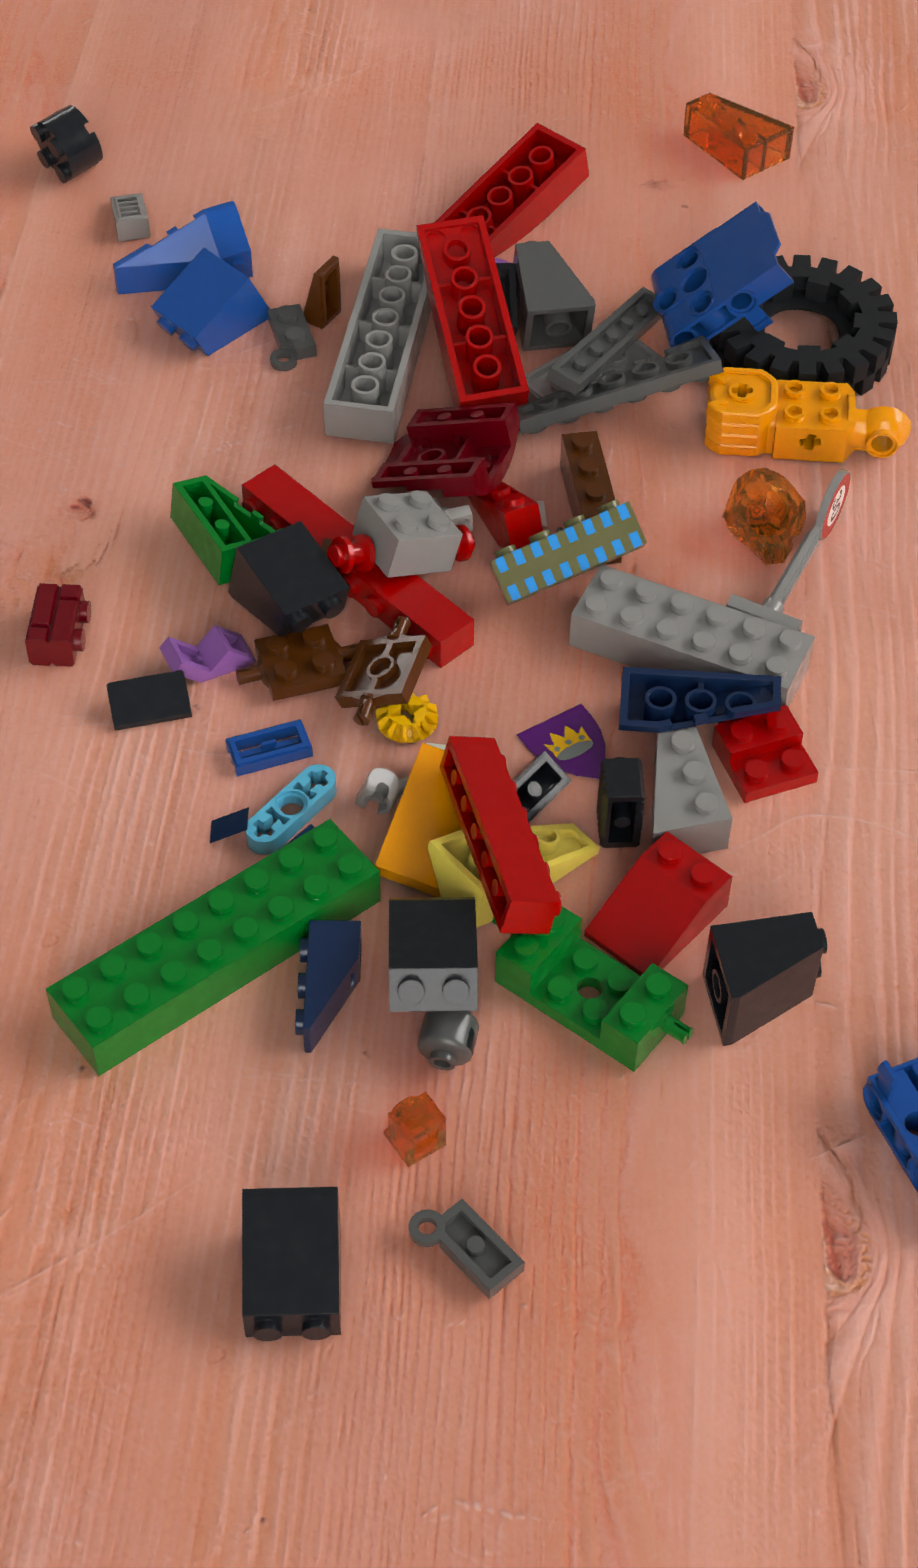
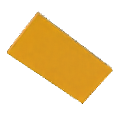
[375,742,462,897]

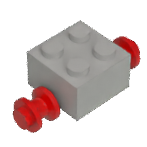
[327,490,475,578]

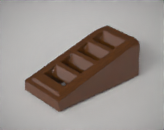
[303,255,341,329]

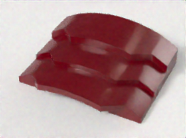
[371,403,520,498]

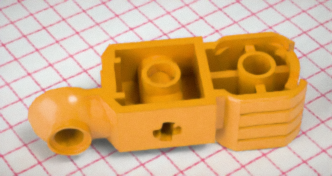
[704,367,911,463]

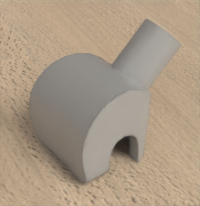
[356,768,409,814]

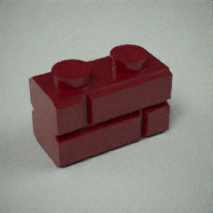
[25,583,91,667]

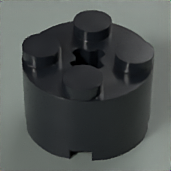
[30,105,103,183]

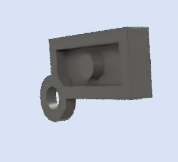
[267,304,317,371]
[409,1199,525,1299]

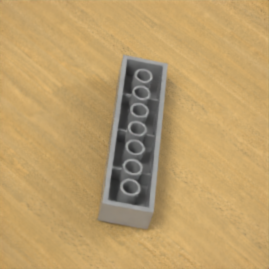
[323,228,431,444]

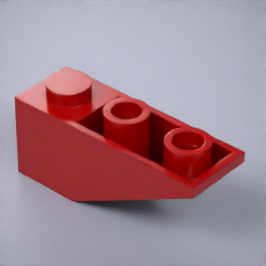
[468,481,543,549]

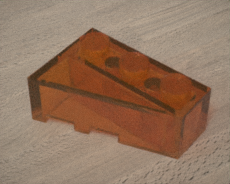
[683,93,794,180]

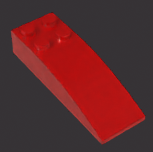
[435,123,589,258]
[416,215,529,407]

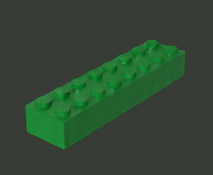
[46,819,381,1076]

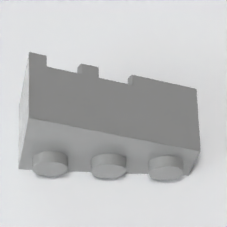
[651,726,733,854]

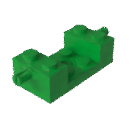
[492,906,694,1072]

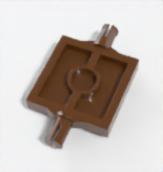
[335,616,432,726]
[235,624,359,701]

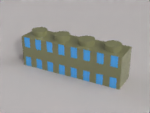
[490,499,647,606]

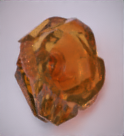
[722,467,806,565]

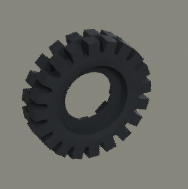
[709,255,898,396]

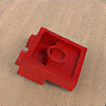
[712,705,819,803]

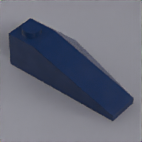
[619,667,781,733]

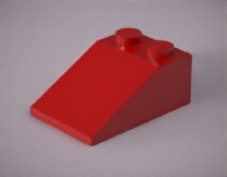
[584,831,733,976]

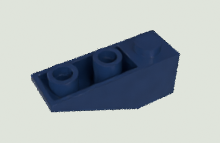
[295,920,362,1053]

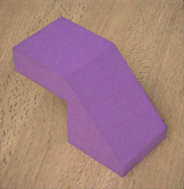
[159,625,256,683]

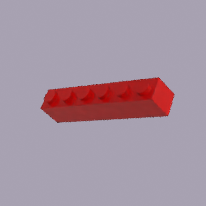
[440,736,562,934]

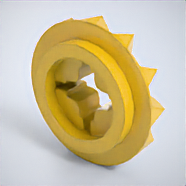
[376,692,438,743]

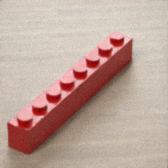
[242,464,474,668]

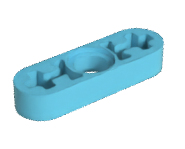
[246,764,337,855]

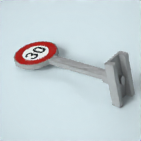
[726,469,851,631]

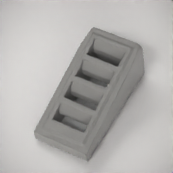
[110,193,151,241]

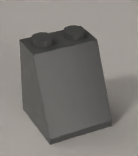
[513,241,596,351]

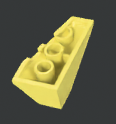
[427,823,600,928]

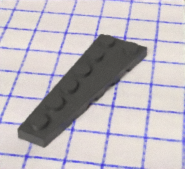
[517,336,724,434]

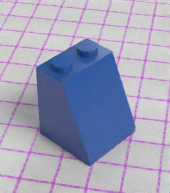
[151,247,270,356]

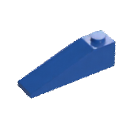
[113,201,253,294]

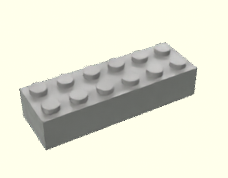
[569,564,815,708]

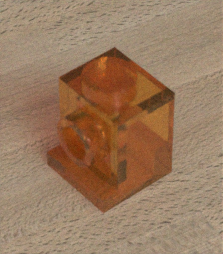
[384,1092,446,1167]

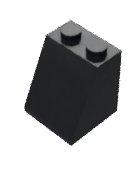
[228,521,350,637]
[389,897,478,1012]
[702,912,827,1046]
[242,1187,341,1341]

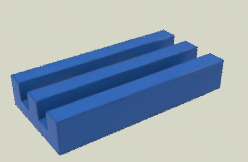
[225,719,313,777]

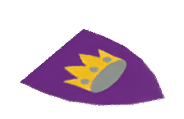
[516,704,605,779]

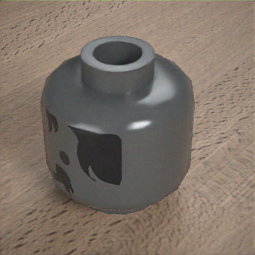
[417,1011,479,1070]

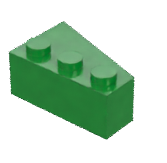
[170,475,281,585]

